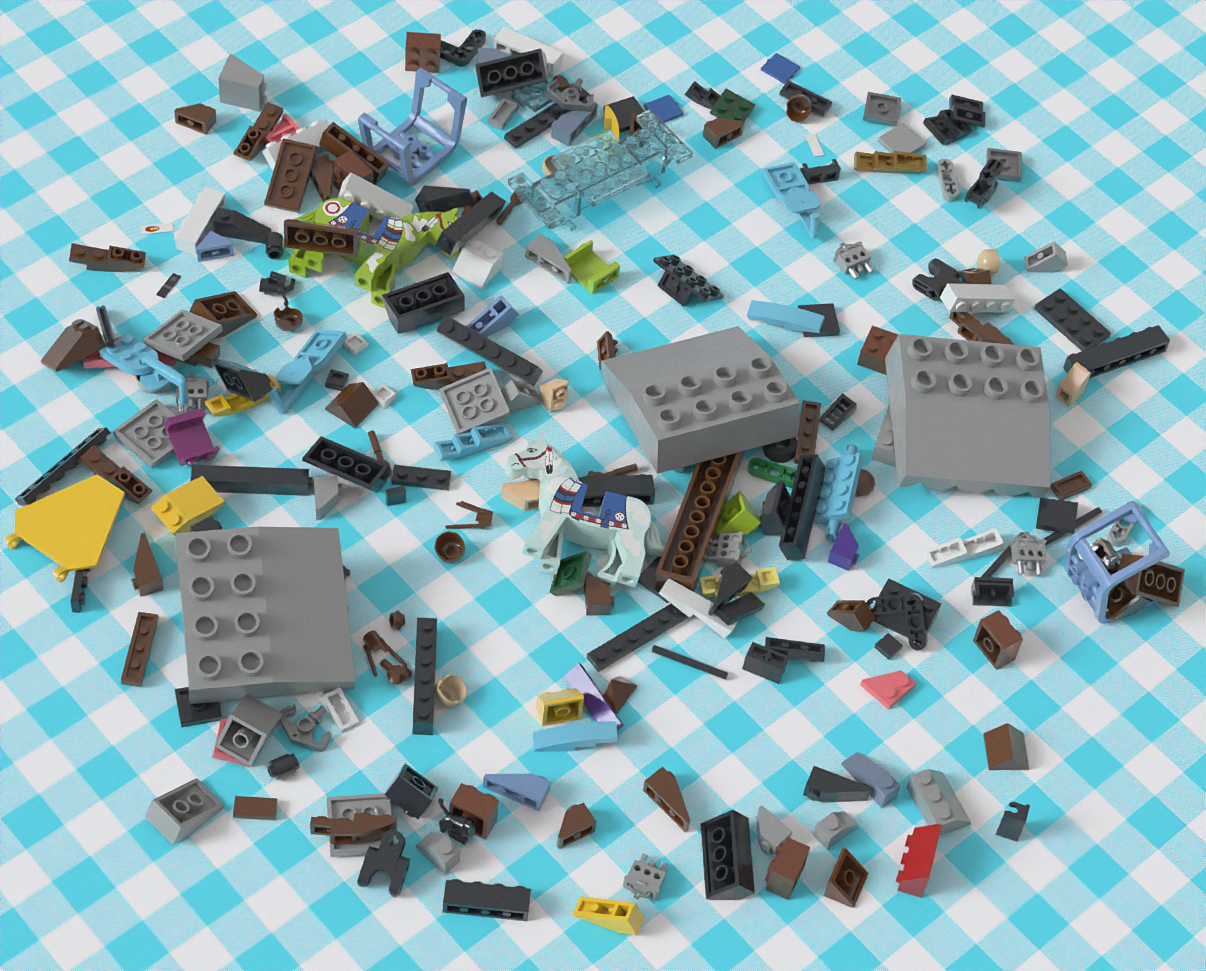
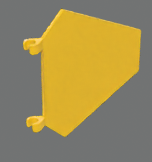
[4,475,125,582]

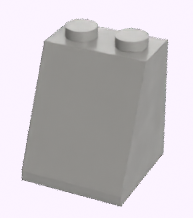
[218,54,267,112]
[214,694,283,767]

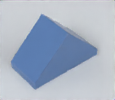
[196,231,234,262]

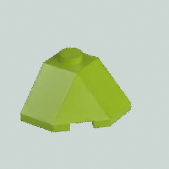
[716,491,761,535]

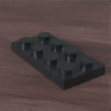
[1034,288,1111,351]

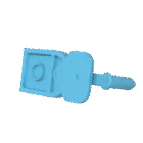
[762,162,821,239]
[268,329,347,414]
[99,334,189,405]

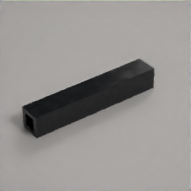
[435,191,506,255]
[190,465,313,496]

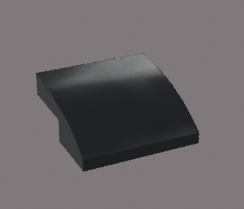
[949,94,986,128]
[923,109,972,145]

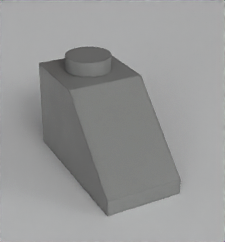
[1024,241,1068,273]
[501,380,542,412]
[314,476,342,520]
[756,805,793,857]
[813,811,858,850]
[416,832,461,875]

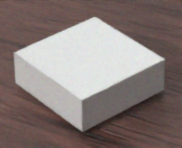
[342,332,368,356]
[372,384,397,408]

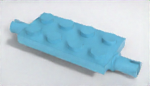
[814,444,863,541]

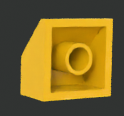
[536,688,584,726]

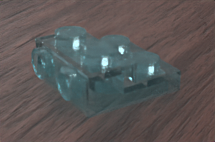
[511,81,560,112]

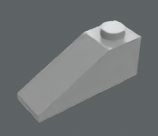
[525,233,572,284]

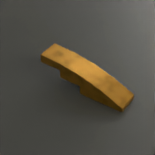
[854,151,927,173]

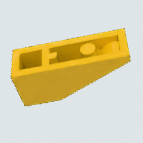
[573,896,645,935]

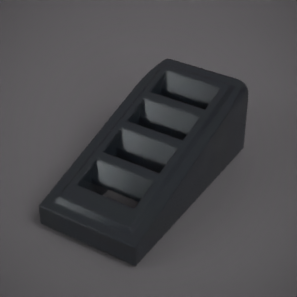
[819,393,857,431]

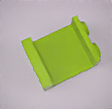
[564,240,620,294]

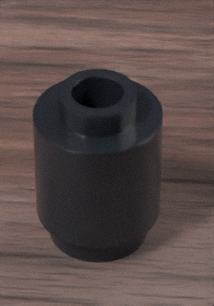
[265,232,284,259]
[267,753,300,780]

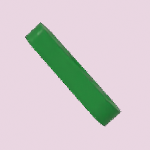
[747,458,797,488]

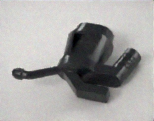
[259,271,295,307]
[438,798,476,845]

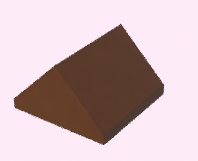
[325,382,378,428]
[983,723,1029,770]
[824,848,869,908]

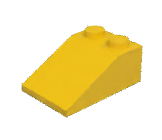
[151,476,226,537]

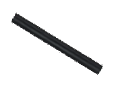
[1043,507,1102,546]
[981,532,1027,577]
[651,645,728,680]

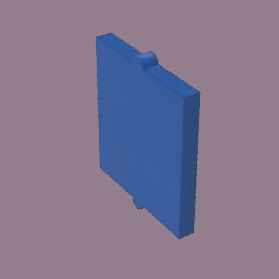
[760,53,800,84]
[644,95,684,125]

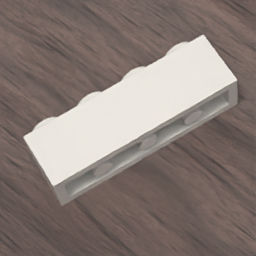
[493,27,563,77]
[262,119,330,171]
[338,173,413,221]
[174,187,226,255]
[940,284,1015,313]

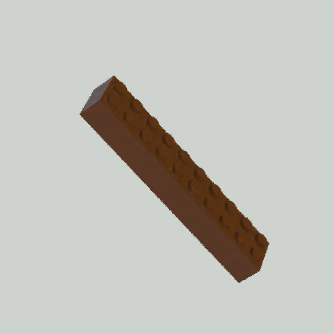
[656,450,746,592]

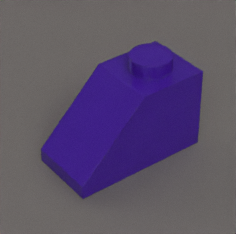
[828,523,860,571]

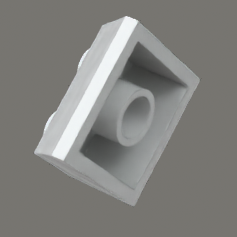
[452,237,503,290]

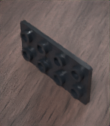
[653,254,724,306]

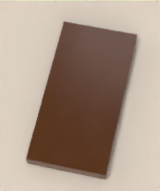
[264,138,318,213]

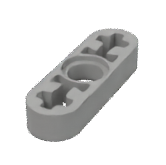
[937,159,960,202]
[1107,501,1142,547]

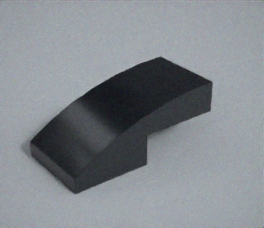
[684,81,721,109]

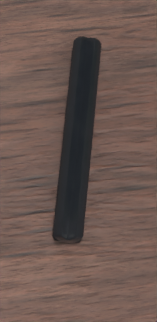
[96,305,116,348]

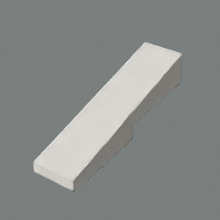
[924,528,1004,568]
[659,578,737,638]
[315,688,359,732]

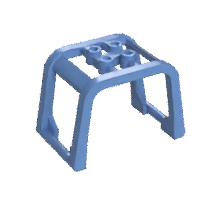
[358,68,467,184]
[1064,500,1170,624]

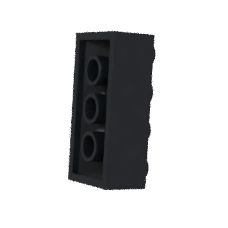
[475,48,549,98]
[382,272,465,334]
[302,436,389,493]
[700,810,755,900]

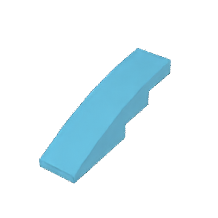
[747,300,825,333]
[433,423,513,461]
[533,721,618,752]

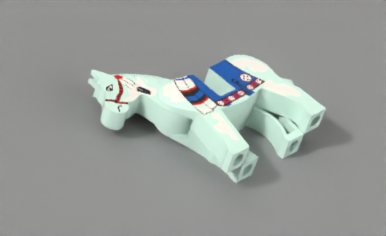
[505,432,665,592]

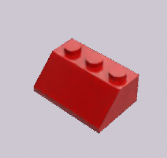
[895,824,942,898]

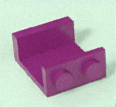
[164,408,220,467]

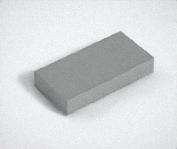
[487,98,519,130]

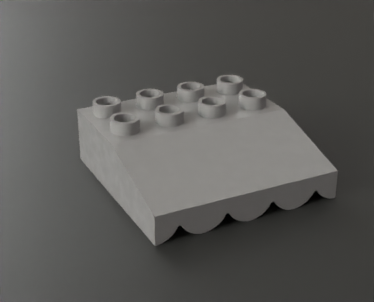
[601,326,800,474]
[885,334,1050,498]
[176,526,355,704]

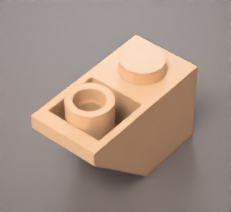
[1055,362,1091,407]
[539,379,569,413]
[501,479,540,511]

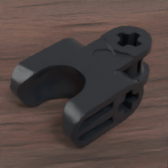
[964,159,1003,209]
[912,258,966,301]
[357,829,411,898]

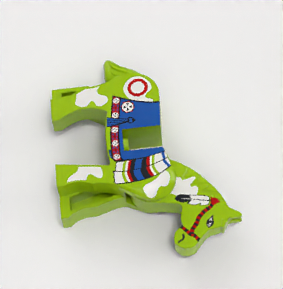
[288,198,461,309]

